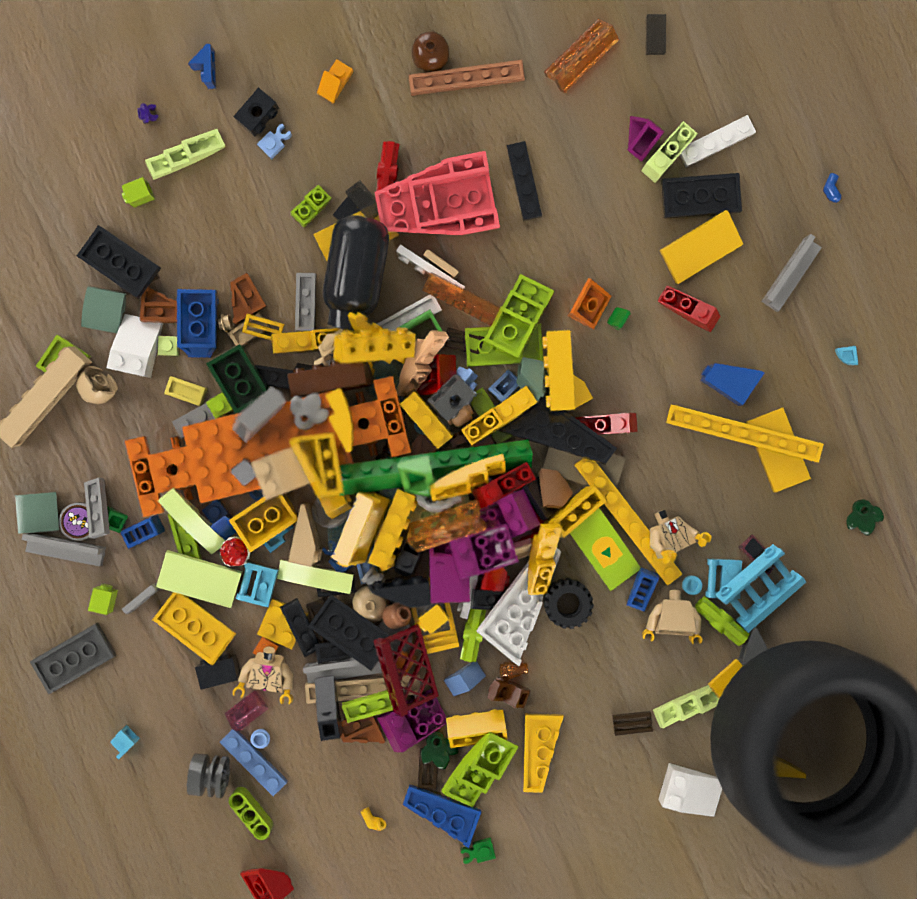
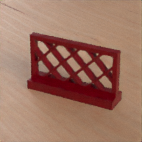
[373,624,439,717]

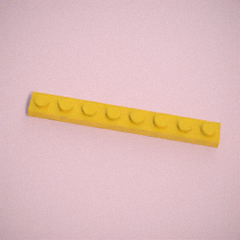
[666,404,824,463]
[574,458,682,586]

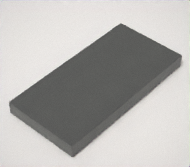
[30,623,117,695]

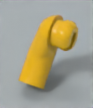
[361,807,387,831]

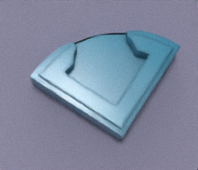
[835,346,858,366]

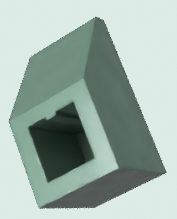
[516,357,547,404]

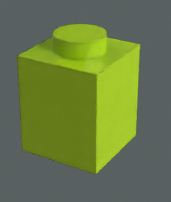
[122,177,155,208]
[206,392,234,419]
[88,584,118,615]

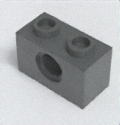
[428,374,476,421]

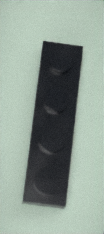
[506,141,542,221]

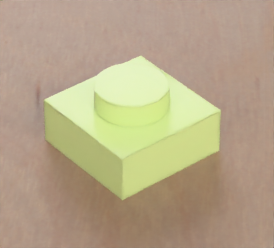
[158,336,179,356]

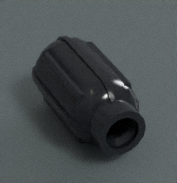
[323,215,389,330]

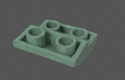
[81,286,126,333]
[15,492,59,534]

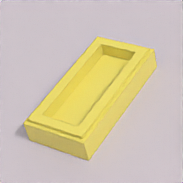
[164,376,208,406]

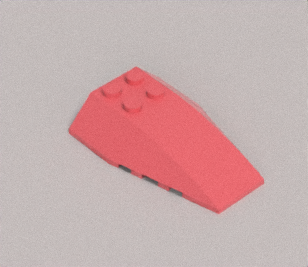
[375,151,500,235]

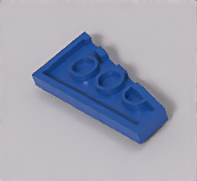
[403,784,481,848]

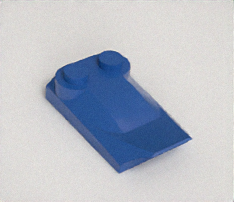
[177,289,219,358]

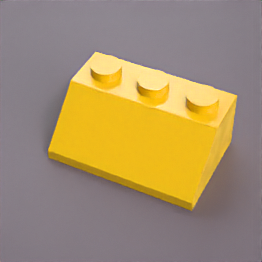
[229,493,298,553]

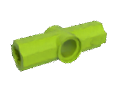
[695,596,749,646]
[460,608,486,662]

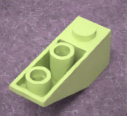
[641,121,698,183]

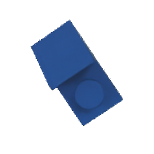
[188,44,216,89]
[202,499,236,540]

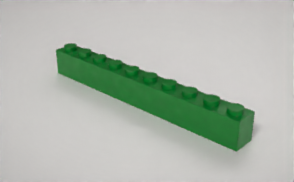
[339,440,533,496]

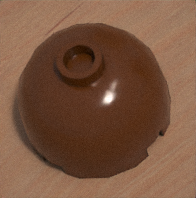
[412,31,449,72]

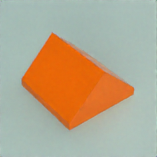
[568,278,612,329]

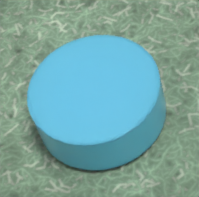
[682,575,702,595]

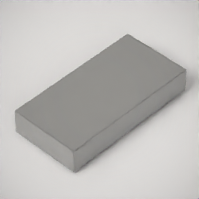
[122,582,160,614]

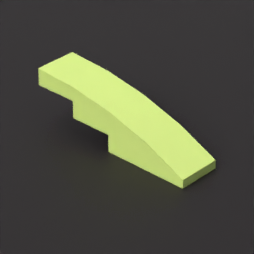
[145,129,225,180]
[158,488,226,554]
[277,560,354,594]
[653,685,719,728]

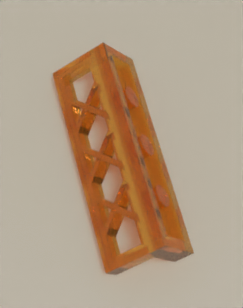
[544,19,619,93]
[422,272,501,326]
[408,500,486,552]

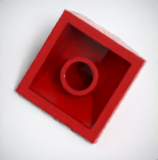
[417,354,456,395]
[480,567,510,591]
[240,868,294,899]

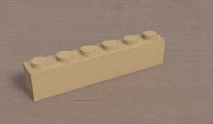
[0,347,92,448]

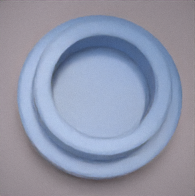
[251,729,270,749]

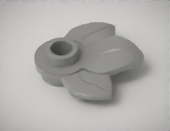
[290,393,329,430]

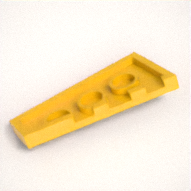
[523,713,564,793]

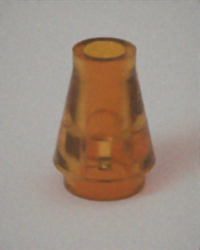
[499,661,528,681]

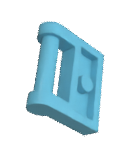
[705,558,742,599]
[236,561,279,607]

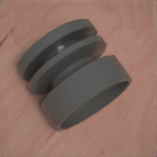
[187,753,230,798]

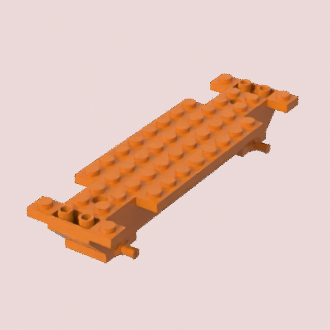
[125,376,411,517]

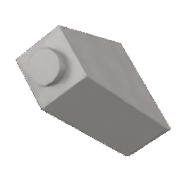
[232,387,286,443]

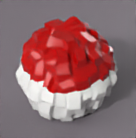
[220,536,251,567]

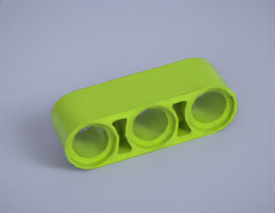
[229,787,273,840]

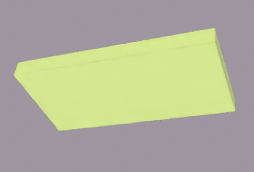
[156,550,242,608]

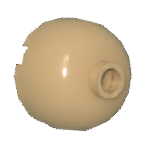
[76,366,118,404]
[352,584,390,623]

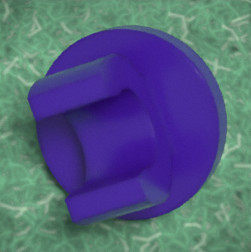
[138,103,158,123]

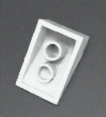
[107,314,163,378]
[658,763,722,817]

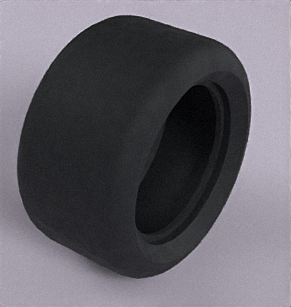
[710,641,917,867]

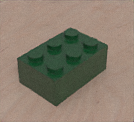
[206,344,269,414]

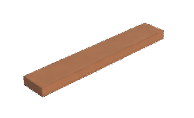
[409,60,525,96]

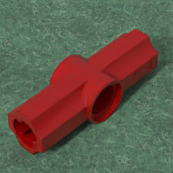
[375,141,400,200]

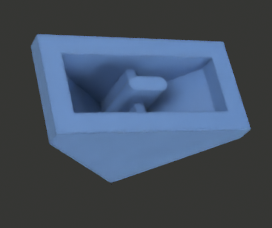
[488,369,518,403]
[444,660,486,696]

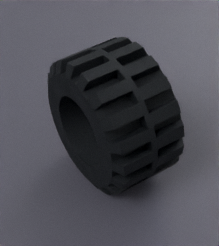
[543,578,594,629]

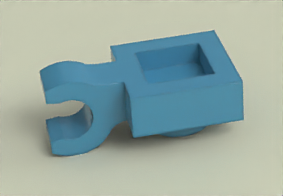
[264,525,294,553]

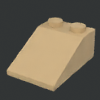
[251,447,310,500]
[288,502,323,567]

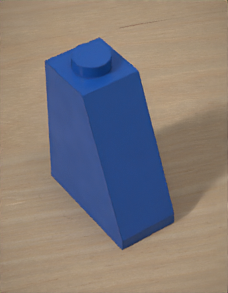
[700,363,764,406]

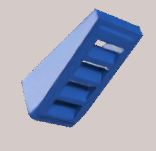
[120,515,165,549]
[626,567,659,612]

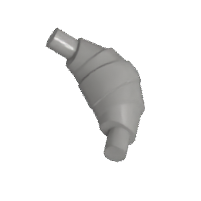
[415,494,462,513]

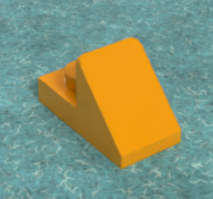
[317,59,353,104]

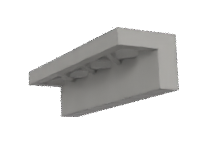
[761,234,822,312]
[22,533,106,566]
[303,657,382,684]

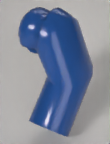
[823,173,842,203]

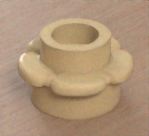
[218,314,234,333]

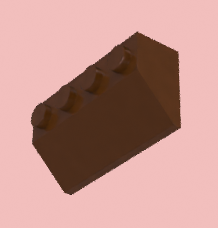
[287,361,375,398]

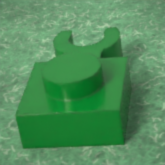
[461,837,496,864]

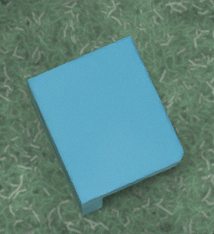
[110,725,140,759]

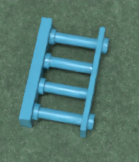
[715,544,806,633]

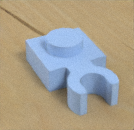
[257,124,292,160]

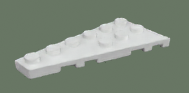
[476,547,561,666]

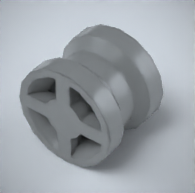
[361,566,385,585]

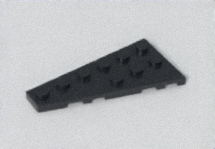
[498,387,617,465]

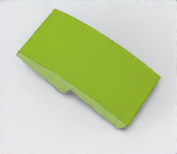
[290,185,332,228]

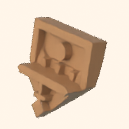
[538,469,573,509]

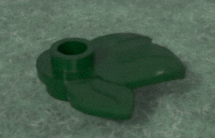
[846,499,884,536]
[421,731,458,770]

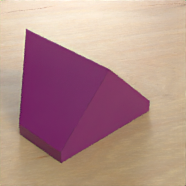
[627,116,665,162]

